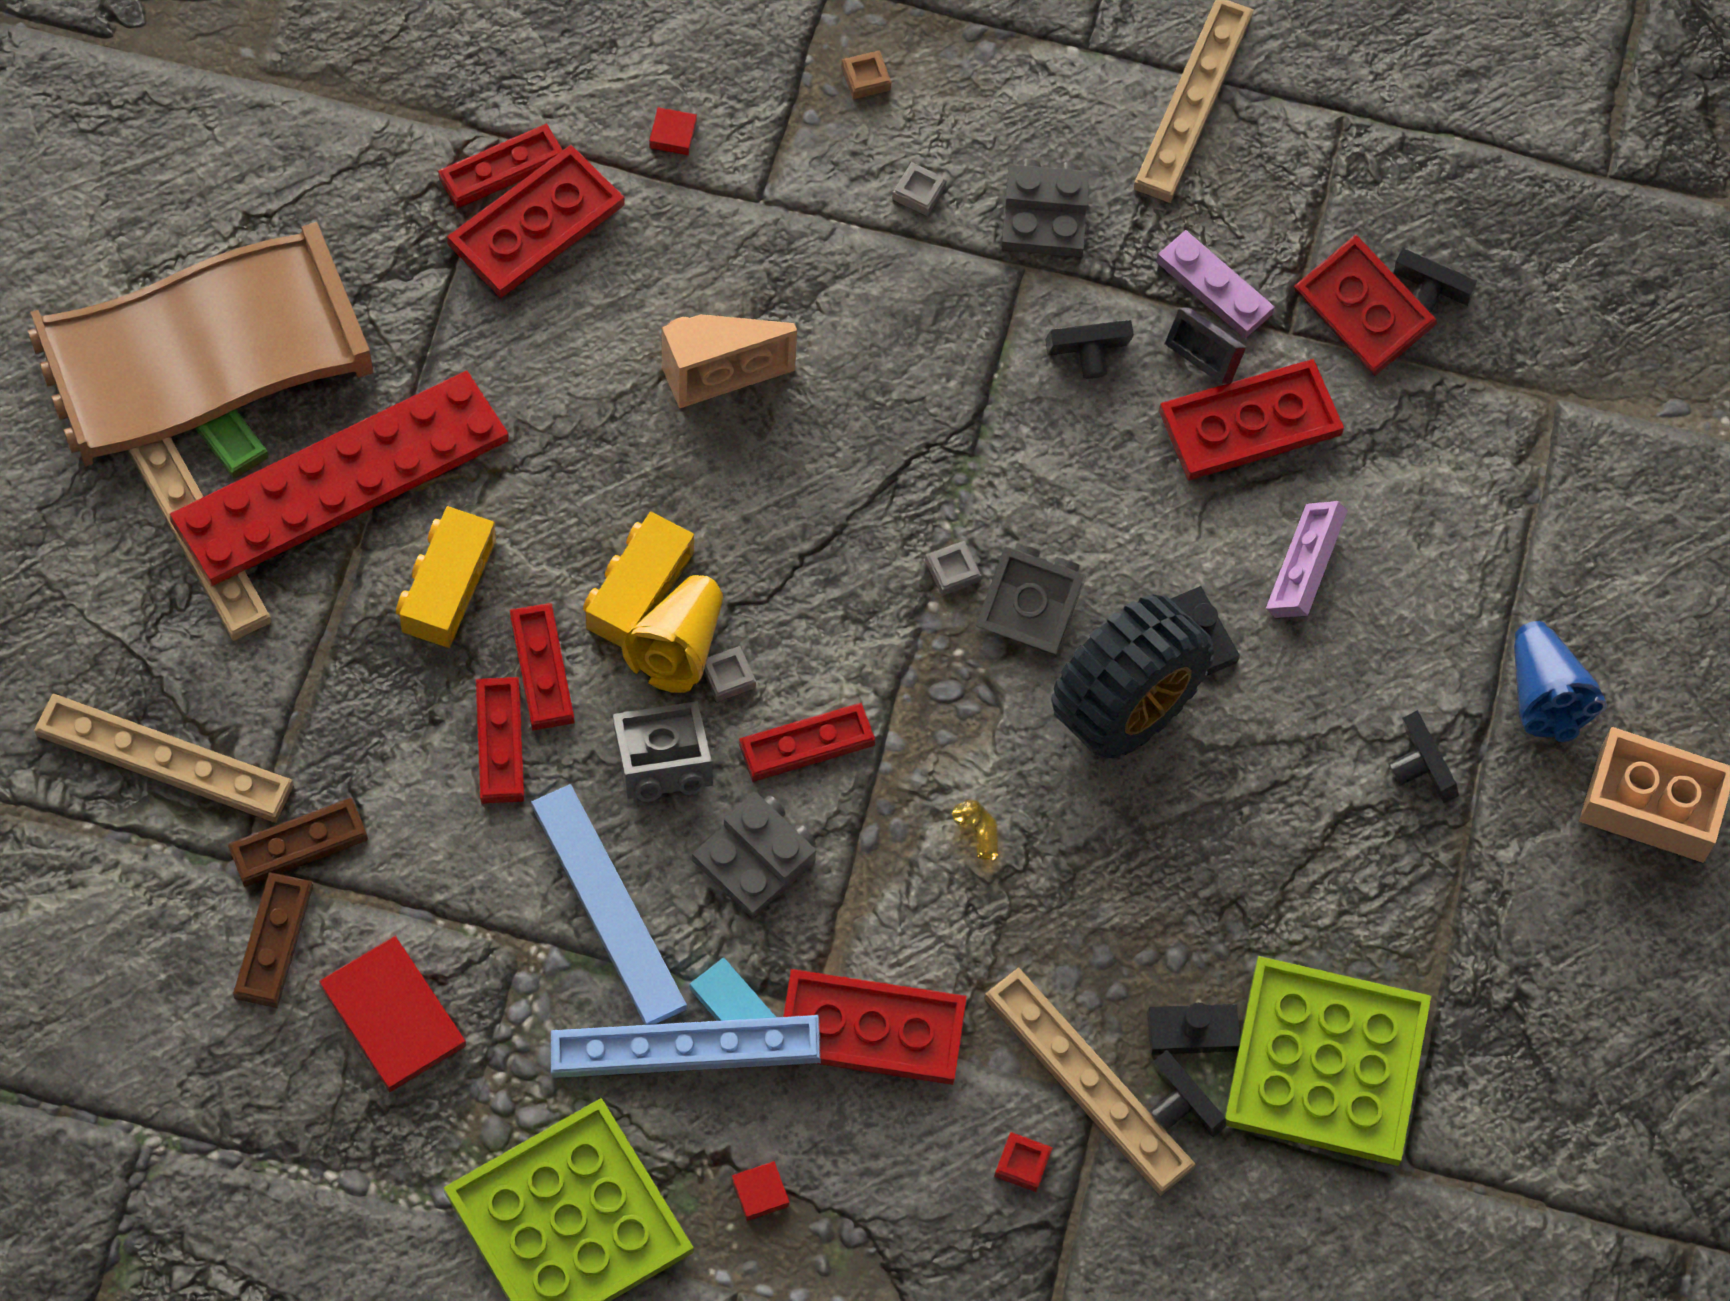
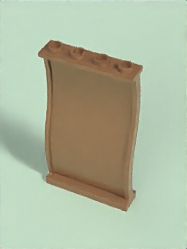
[28,222,373,466]

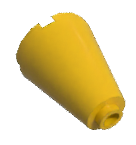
[622,575,723,693]

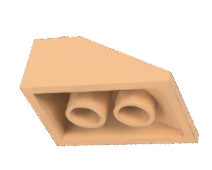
[662,314,797,408]

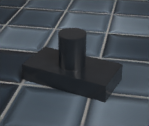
[1394,247,1477,313]
[1164,308,1247,384]
[1045,320,1134,379]
[1170,586,1240,676]
[1388,710,1459,803]
[1147,1002,1240,1055]
[1149,1050,1227,1137]

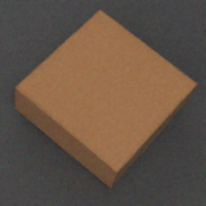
[841,50,892,99]

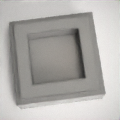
[892,162,947,216]
[925,541,981,596]
[700,646,756,702]

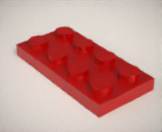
[447,145,625,298]
[1159,359,1344,481]
[783,969,967,1085]

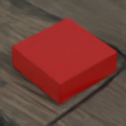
[649,107,697,155]
[994,1132,1053,1192]
[732,1161,790,1221]

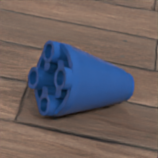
[1514,621,1607,742]

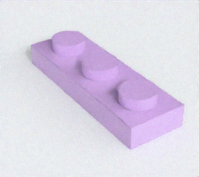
[1156,230,1275,339]
[1266,501,1348,618]

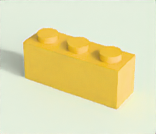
[396,506,496,648]
[583,511,694,647]

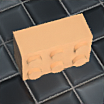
[1579,727,1730,863]

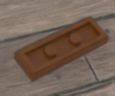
[228,797,368,887]
[233,872,313,1008]

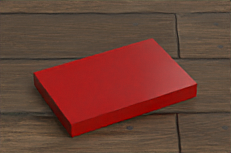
[1294,234,1437,376]
[319,935,466,1093]

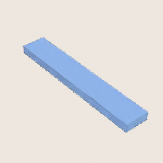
[531,784,687,1025]
[551,1015,821,1078]

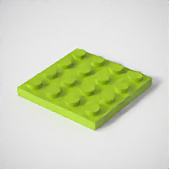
[1225,956,1431,1166]
[443,1098,694,1301]

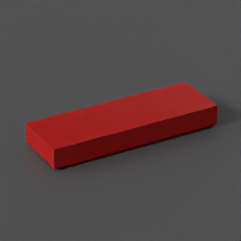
[438,123,563,209]
[509,603,575,731]
[476,677,525,804]
[739,702,875,782]

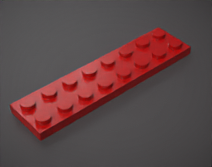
[169,370,509,587]

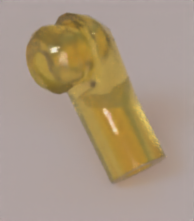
[952,799,998,860]

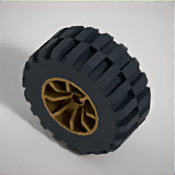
[1051,594,1214,759]

